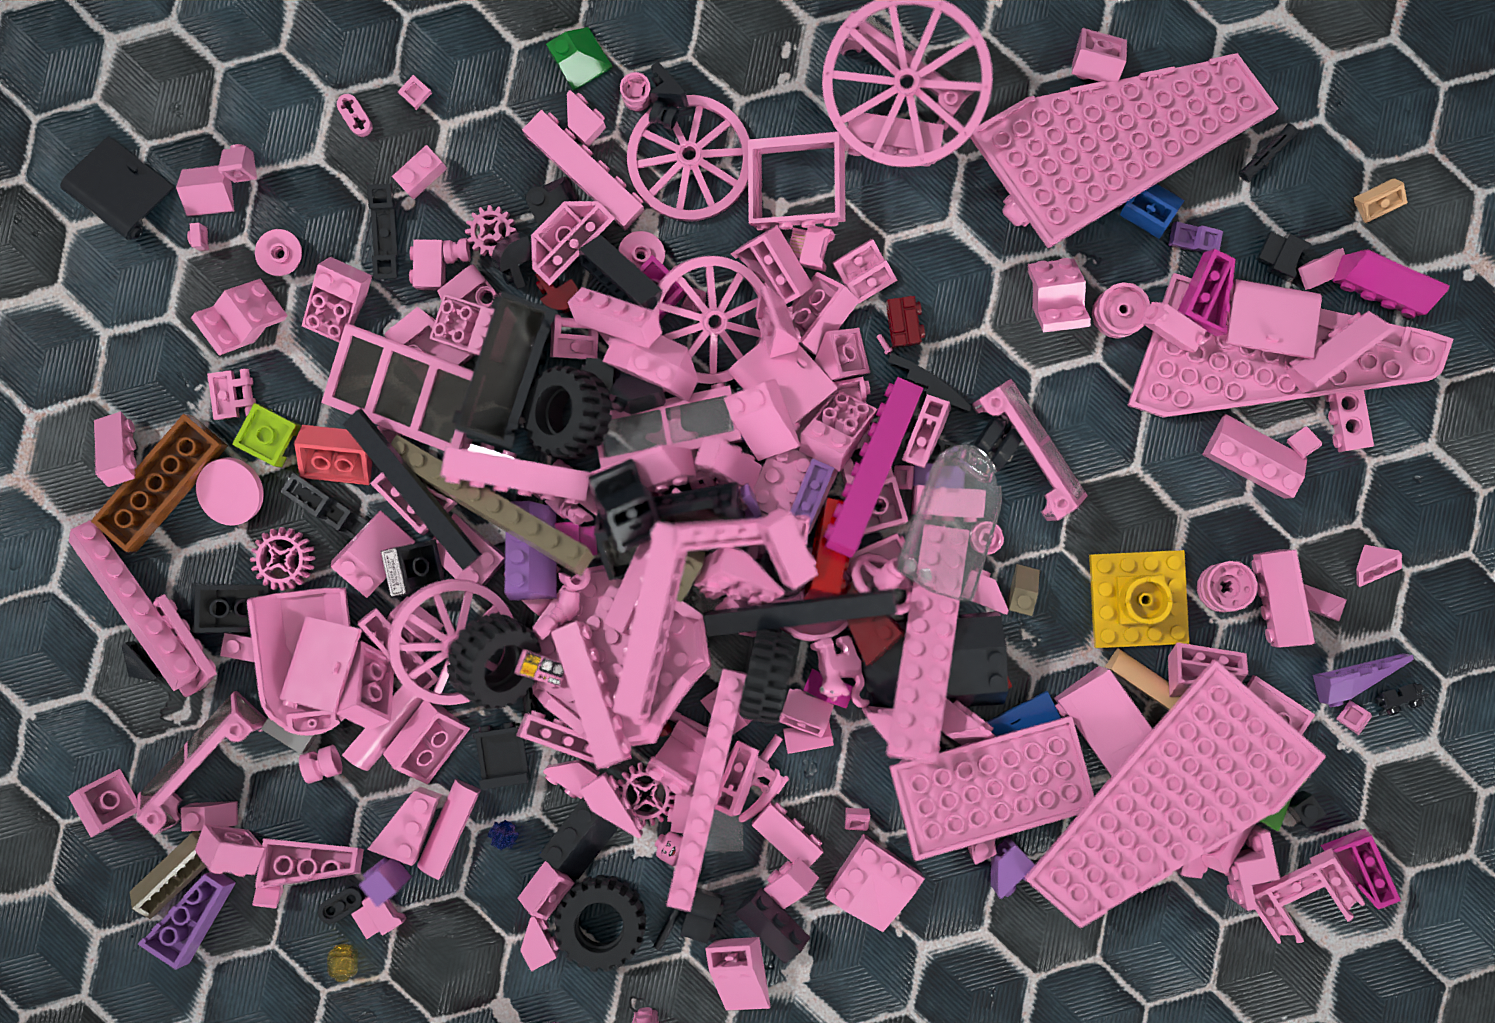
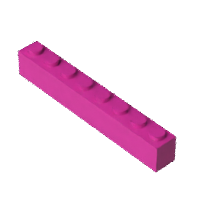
[824,377,923,558]

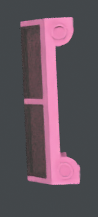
[837,10,974,130]
[137,691,267,835]

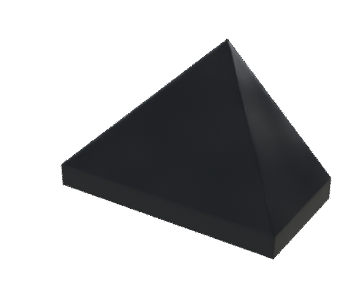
[121,641,163,681]

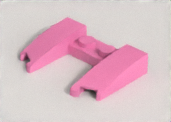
[1252,848,1365,943]

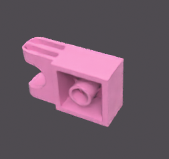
[840,458,908,536]

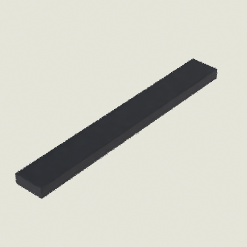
[343,408,482,570]
[703,589,897,637]

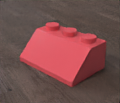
[294,425,373,485]

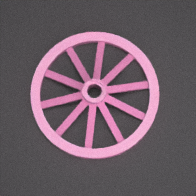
[627,95,750,221]
[653,256,763,384]
[388,579,513,705]

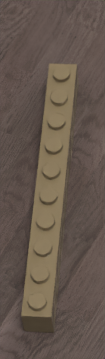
[390,435,594,577]

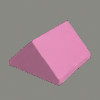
[176,166,234,216]

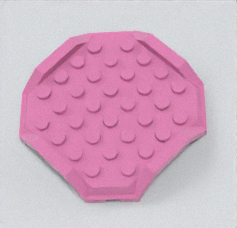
[532,565,712,746]

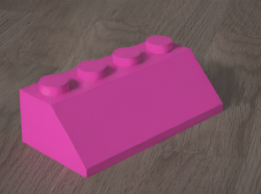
[1333,250,1449,318]

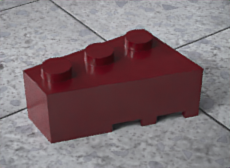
[839,580,906,666]

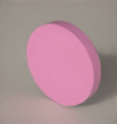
[196,457,264,525]

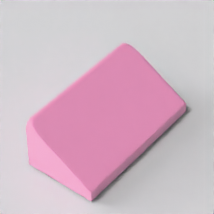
[783,722,834,754]

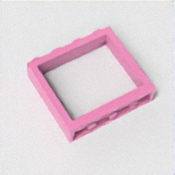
[748,132,845,231]

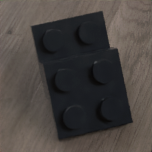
[587,458,660,553]

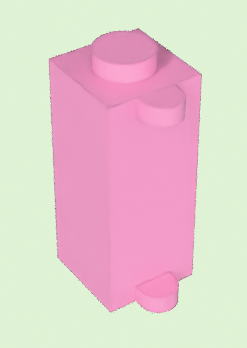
[1141,302,1207,351]

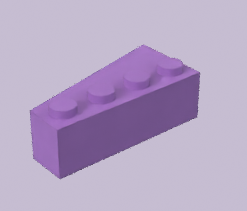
[138,872,236,969]

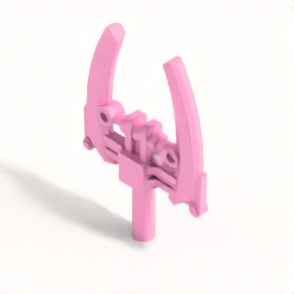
[722,734,789,822]

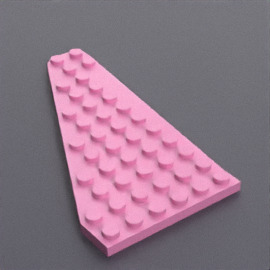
[1127,273,1453,418]

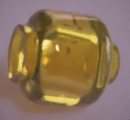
[327,944,359,982]

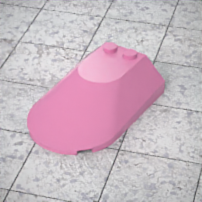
[247,587,351,735]

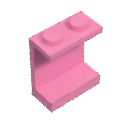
[646,720,706,797]

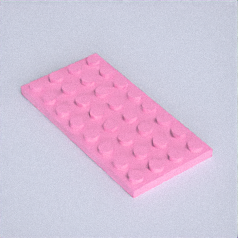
[889,716,1094,861]

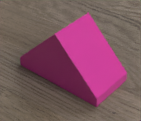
[803,669,854,708]

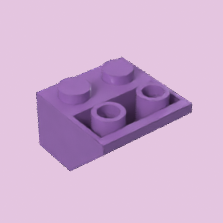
[991,836,1035,899]

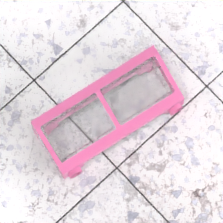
[971,379,1088,521]
[597,383,742,468]

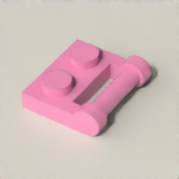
[550,315,599,359]

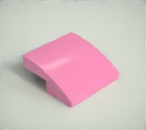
[832,239,897,304]

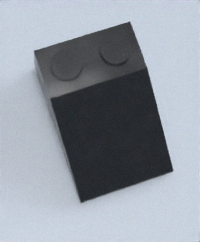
[190,583,269,633]

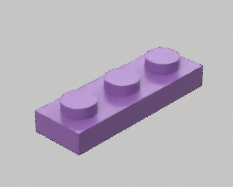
[790,459,834,532]

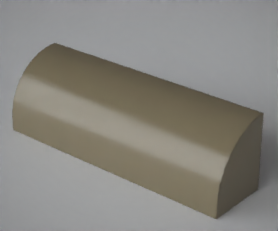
[130,831,206,919]

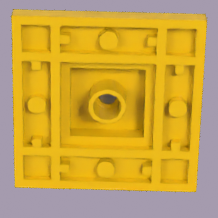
[1089,550,1189,648]

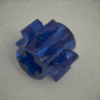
[487,820,519,850]

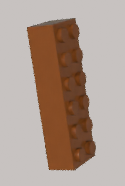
[91,413,228,552]

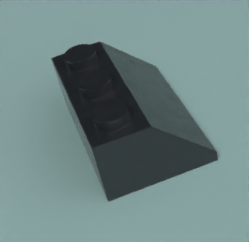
[539,798,619,880]

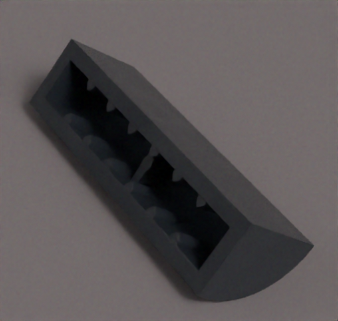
[579,235,663,311]

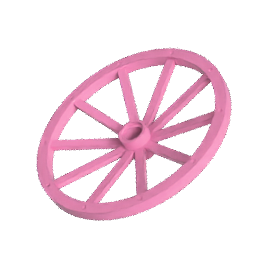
[822,0,992,167]

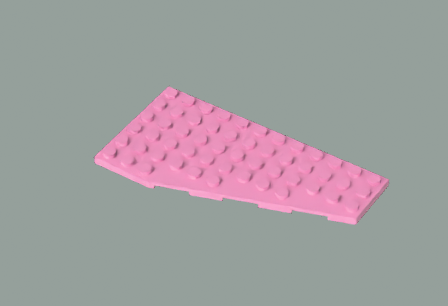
[970,53,1278,248]
[1024,660,1326,928]

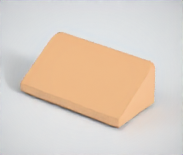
[1354,179,1407,223]

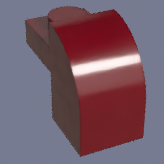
[535,274,579,313]

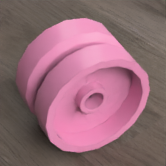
[1092,283,1150,338]

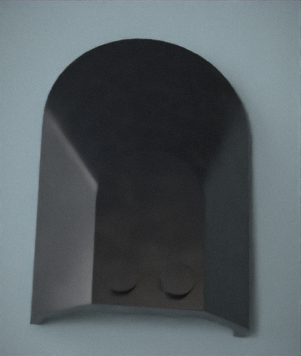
[861,611,1008,709]

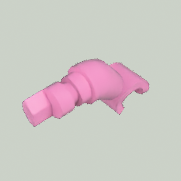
[532,492,593,525]
[532,568,590,640]

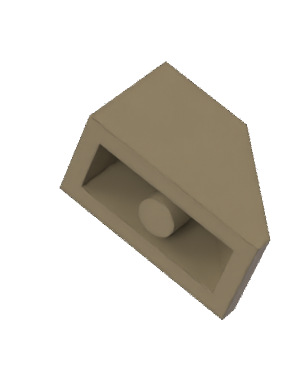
[1006,564,1040,616]

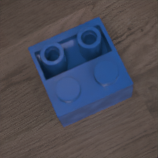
[1120,184,1185,239]

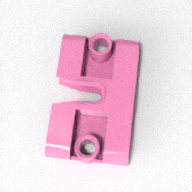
[384,264,518,388]

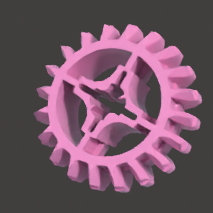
[250,527,315,591]
[617,762,676,826]

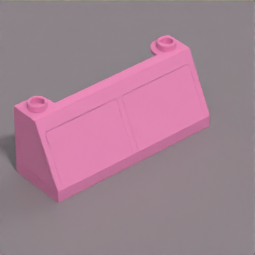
[1054,666,1153,776]

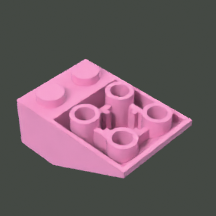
[302,257,372,343]
[429,294,516,363]
[799,389,877,472]
[698,547,784,606]
[705,937,771,1010]

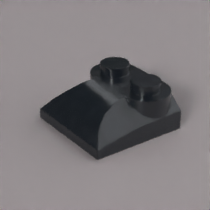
[524,176,578,227]

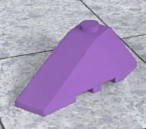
[1313,653,1414,707]

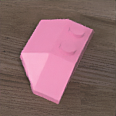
[531,201,615,286]
[602,335,698,402]

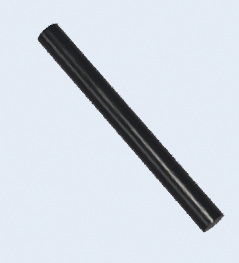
[653,865,705,951]

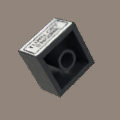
[381,539,445,597]

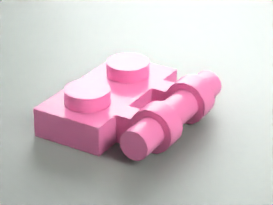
[207,369,256,421]

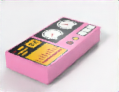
[515,649,565,687]

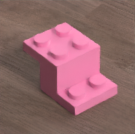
[1028,258,1090,332]
[191,279,288,355]
[1225,824,1280,911]

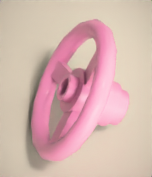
[851,553,913,615]

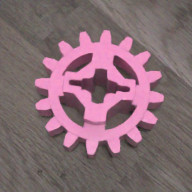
[465,205,517,257]

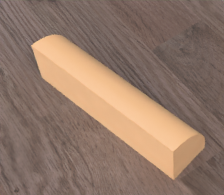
[1105,648,1182,710]

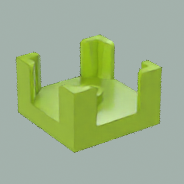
[232,403,302,468]

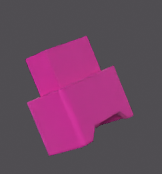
[555,522,598,555]

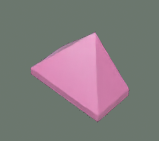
[1356,545,1402,587]
[1303,584,1347,621]

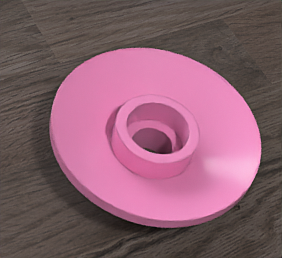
[255,229,302,276]
[618,231,665,268]

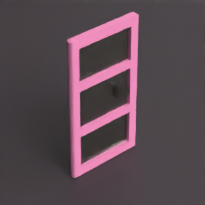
[321,323,485,451]

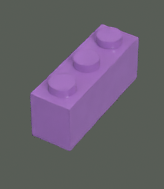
[359,856,412,907]

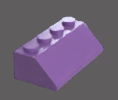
[505,501,557,600]

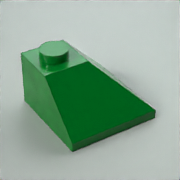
[546,27,613,91]

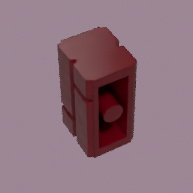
[886,296,925,348]

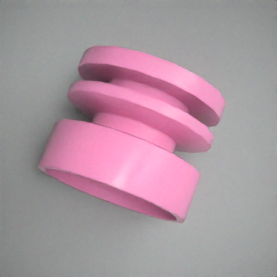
[1197,561,1257,612]

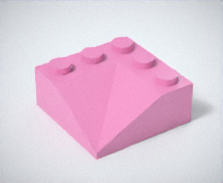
[825,834,925,932]

